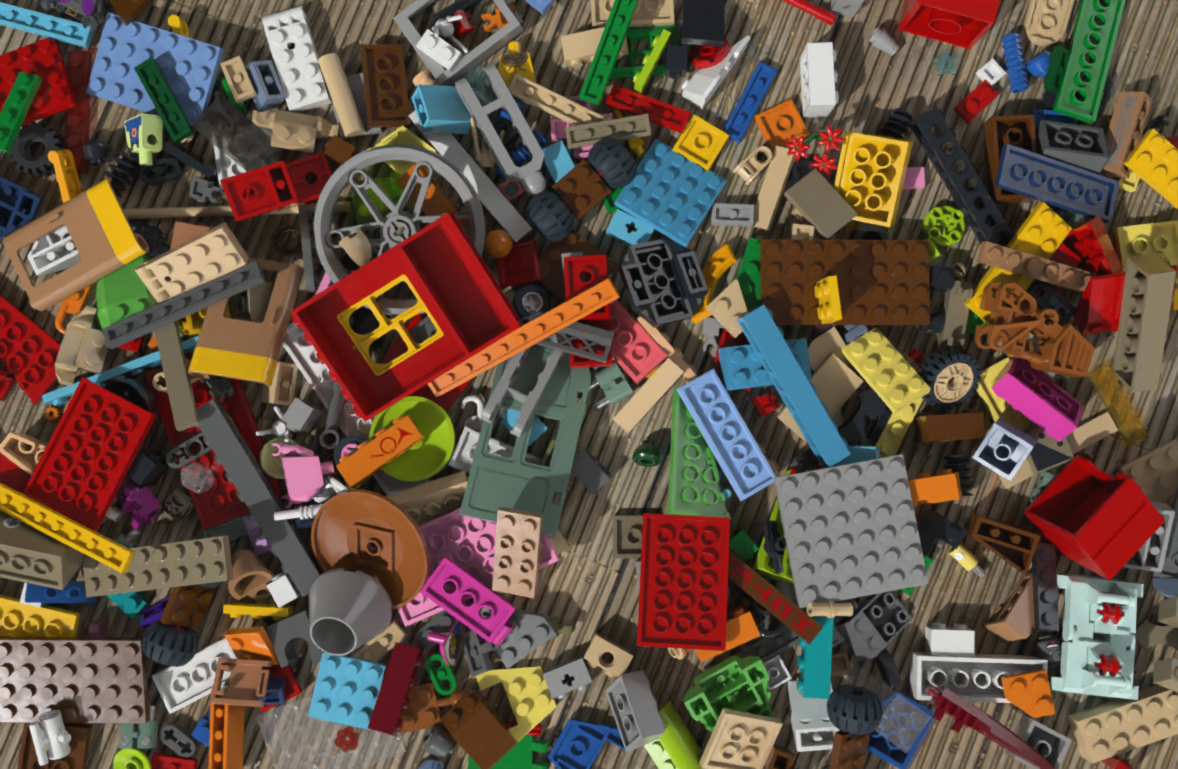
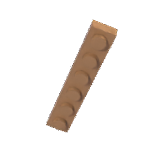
[976,241,1098,293]

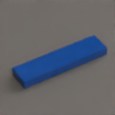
[723,61,778,144]

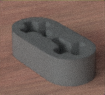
[160,723,199,758]

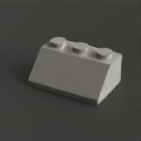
[606,670,666,752]

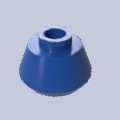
[1026,51,1051,78]

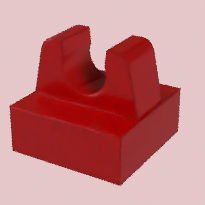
[452,10,476,40]
[751,389,779,417]

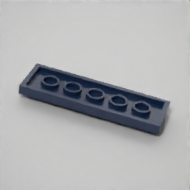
[994,144,1119,223]

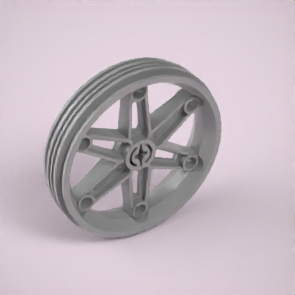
[314,144,486,315]

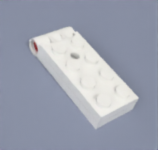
[262,6,332,113]

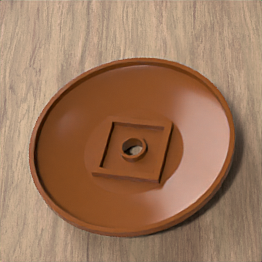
[311,490,429,610]

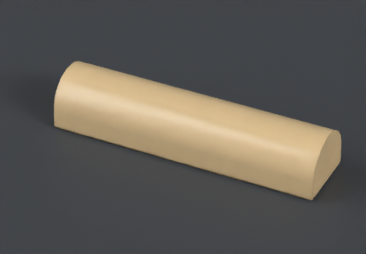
[318,53,366,139]

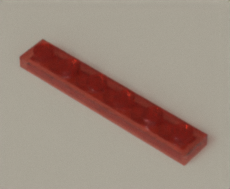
[64,51,92,174]

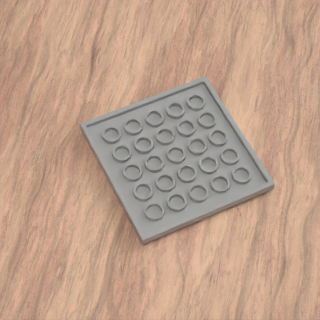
[773,454,929,608]

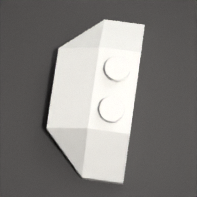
[27,225,81,276]

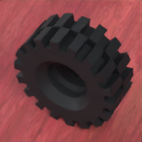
[8,121,68,177]

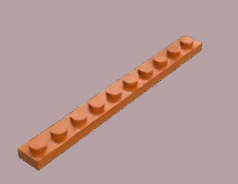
[428,277,620,398]

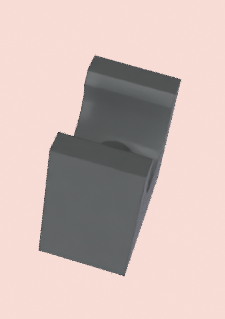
[266,610,322,668]

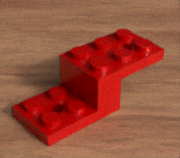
[220,152,332,222]
[563,254,613,369]

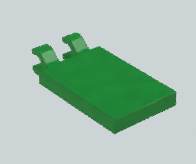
[468,735,548,769]

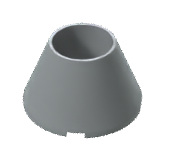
[309,568,393,656]

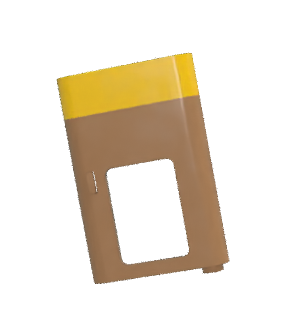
[3,177,149,312]
[188,257,304,386]

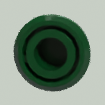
[632,440,661,467]

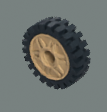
[918,346,981,411]

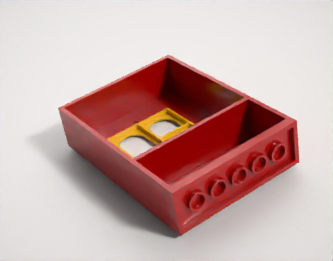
[290,210,521,422]

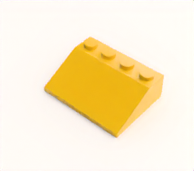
[834,131,913,227]

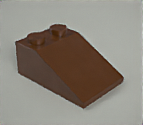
[440,689,518,769]

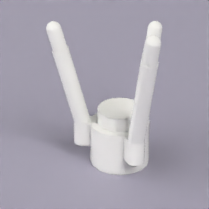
[432,15,468,53]
[256,406,293,442]

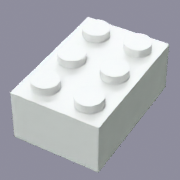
[800,42,839,118]

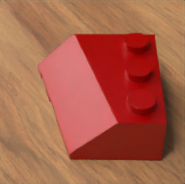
[1063,215,1124,276]

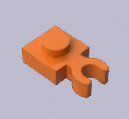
[482,5,517,32]

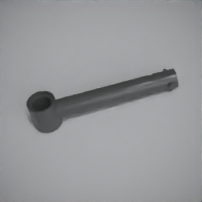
[320,381,344,449]

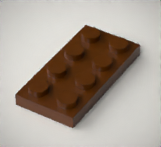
[360,44,410,128]

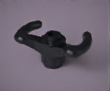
[737,574,788,638]

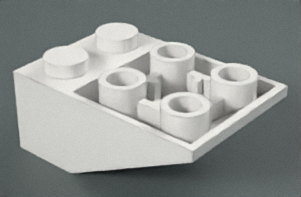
[787,680,839,752]

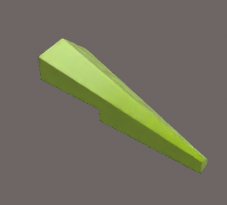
[753,470,794,584]

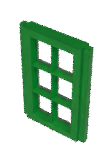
[610,25,679,79]

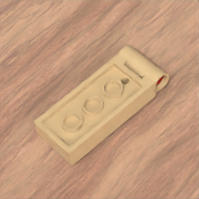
[134,222,249,304]
[386,470,468,527]

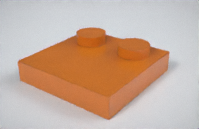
[224,626,279,665]

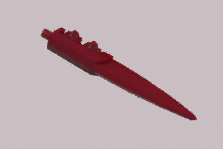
[925,685,1056,769]

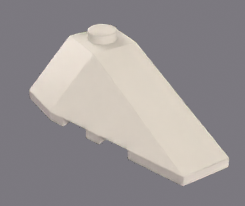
[681,35,751,110]

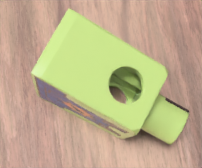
[124,113,163,166]

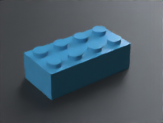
[718,338,812,390]

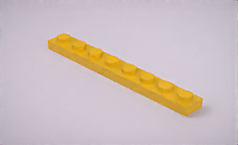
[0,483,136,573]

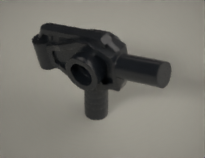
[763,520,786,574]

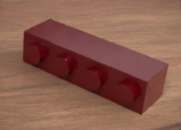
[368,642,424,737]

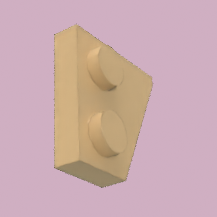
[706,279,748,338]

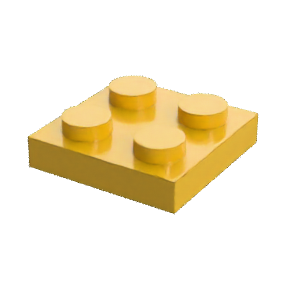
[672,115,729,171]
[815,275,842,324]

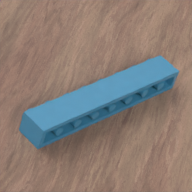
[736,305,850,468]

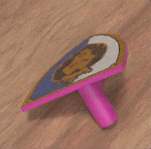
[428,619,461,667]

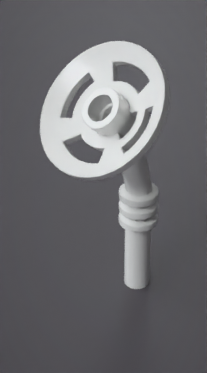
[274,477,349,520]

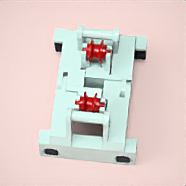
[1048,572,1144,700]

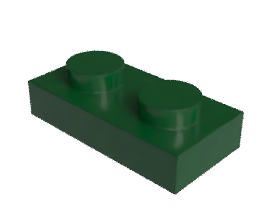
[1043,46,1071,94]

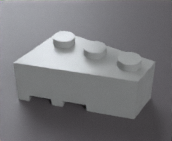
[1123,501,1175,572]

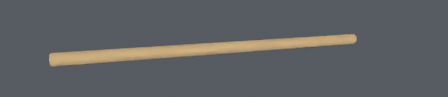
[123,201,352,219]

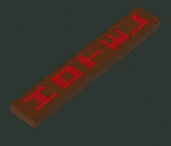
[728,550,823,645]

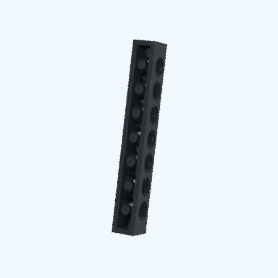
[908,106,1014,247]

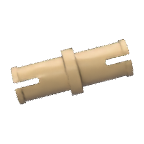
[807,601,853,618]

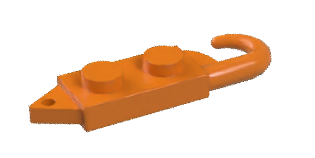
[55,283,95,334]

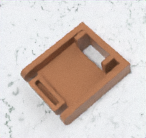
[210,658,271,707]

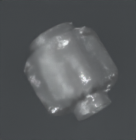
[181,462,215,494]

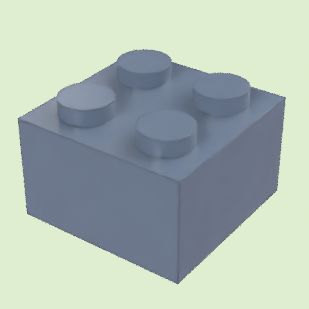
[972,418,1038,481]

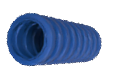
[1001,33,1029,93]
[494,129,547,180]

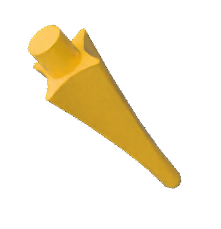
[614,109,645,157]

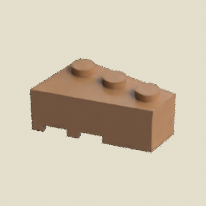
[982,573,1034,643]

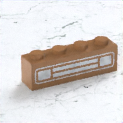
[1100,91,1152,179]

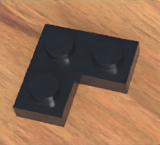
[918,508,968,555]

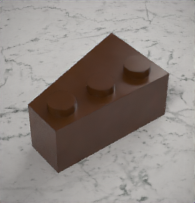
[914,409,985,442]
[965,511,1041,576]

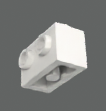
[925,623,975,657]

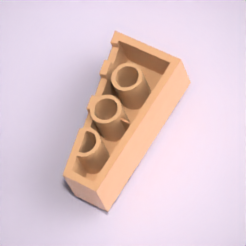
[0,432,48,475]

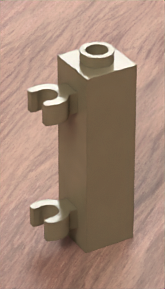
[935,278,973,354]

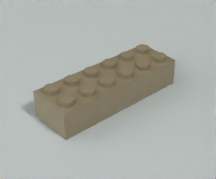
[1112,254,1177,393]

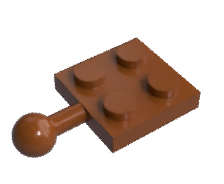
[400,682,466,734]

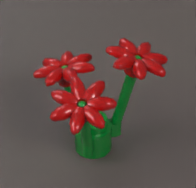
[785,124,845,175]

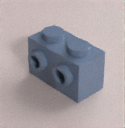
[247,60,286,112]

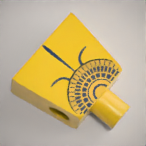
[498,42,536,88]

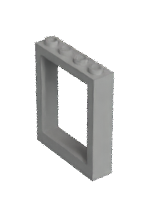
[393,0,524,86]

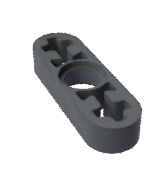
[166,432,213,468]

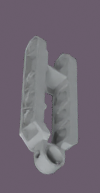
[455,63,546,197]
[481,334,567,438]

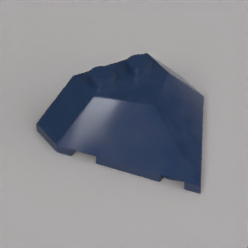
[0,175,42,241]

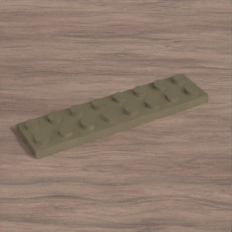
[83,535,233,598]

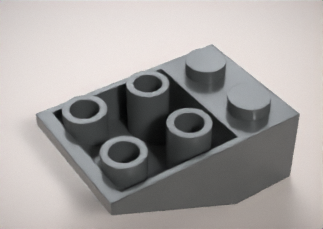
[835,591,913,661]

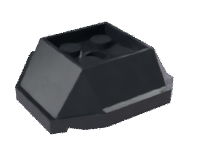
[618,238,708,327]

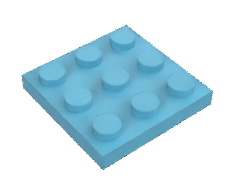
[308,652,387,730]

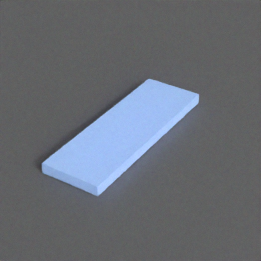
[676,368,777,501]

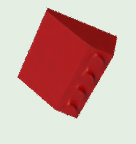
[1073,265,1178,335]

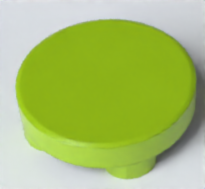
[922,205,965,247]

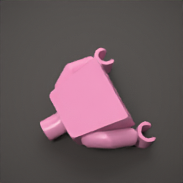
[272,442,334,508]

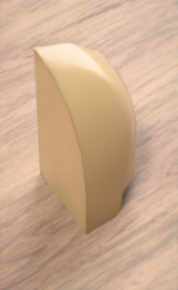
[339,228,372,267]

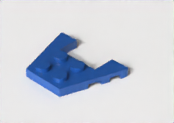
[548,718,625,769]

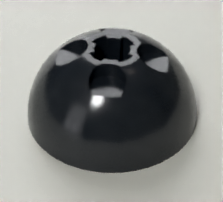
[104,378,158,431]

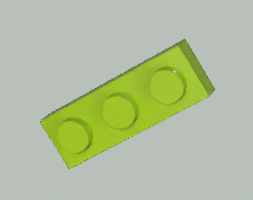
[633,29,671,94]

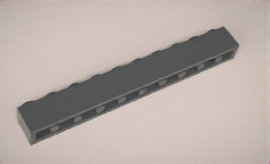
[196,398,323,597]

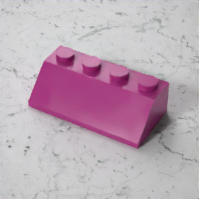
[991,357,1084,442]

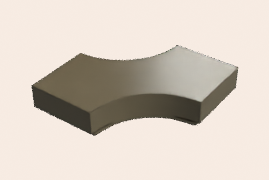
[1133,619,1178,650]

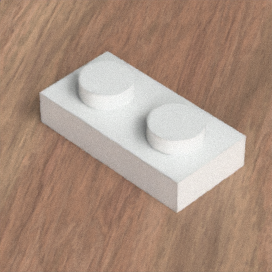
[416,29,463,72]

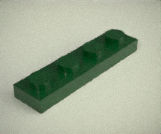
[134,57,195,143]

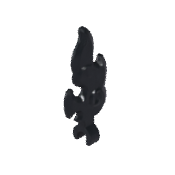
[129,219,171,257]

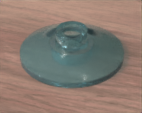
[460,67,495,107]

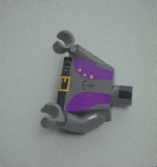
[36,0,108,31]

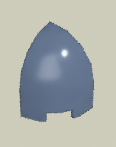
[1152,578,1178,598]

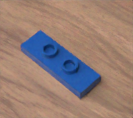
[25,581,96,603]

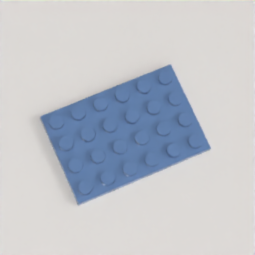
[86,13,224,130]

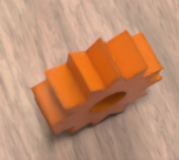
[44,406,62,422]

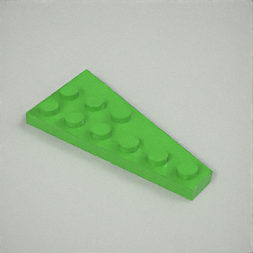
[668,386,731,520]

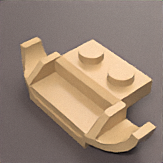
[252,108,339,153]
[54,306,108,387]

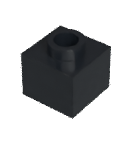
[494,117,519,150]

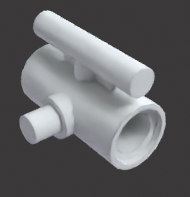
[29,710,71,766]

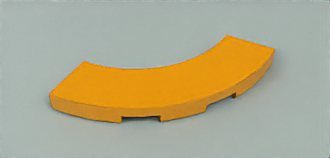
[691,243,737,324]

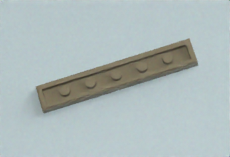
[155,321,200,431]

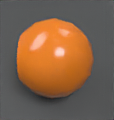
[484,229,512,259]

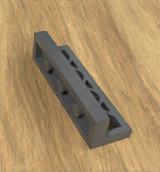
[529,310,614,363]

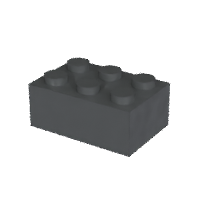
[1035,120,1109,175]

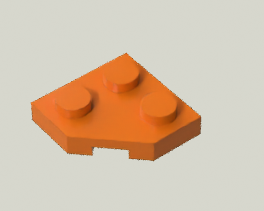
[1001,669,1056,718]

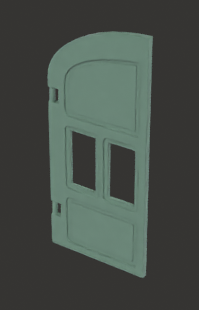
[459,323,591,537]

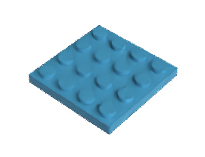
[614,138,727,248]

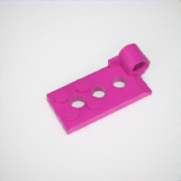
[420,555,516,645]

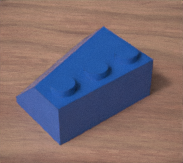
[867,691,936,769]

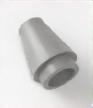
[868,26,900,56]

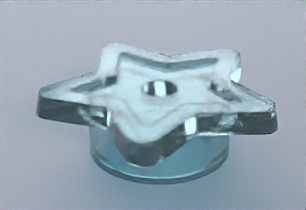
[932,50,959,76]

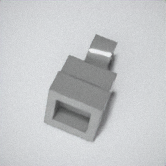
[701,317,724,353]

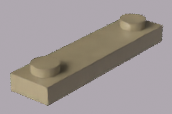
[565,114,651,149]

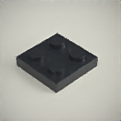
[349,306,389,349]

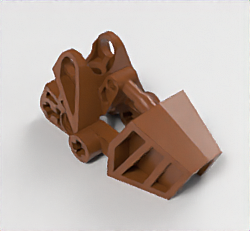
[975,282,1095,378]

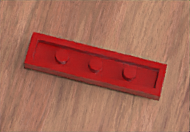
[606,84,691,134]

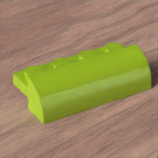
[644,701,704,769]

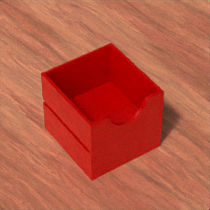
[896,0,1000,49]
[1024,455,1165,580]

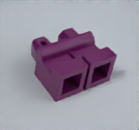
[119,481,161,531]

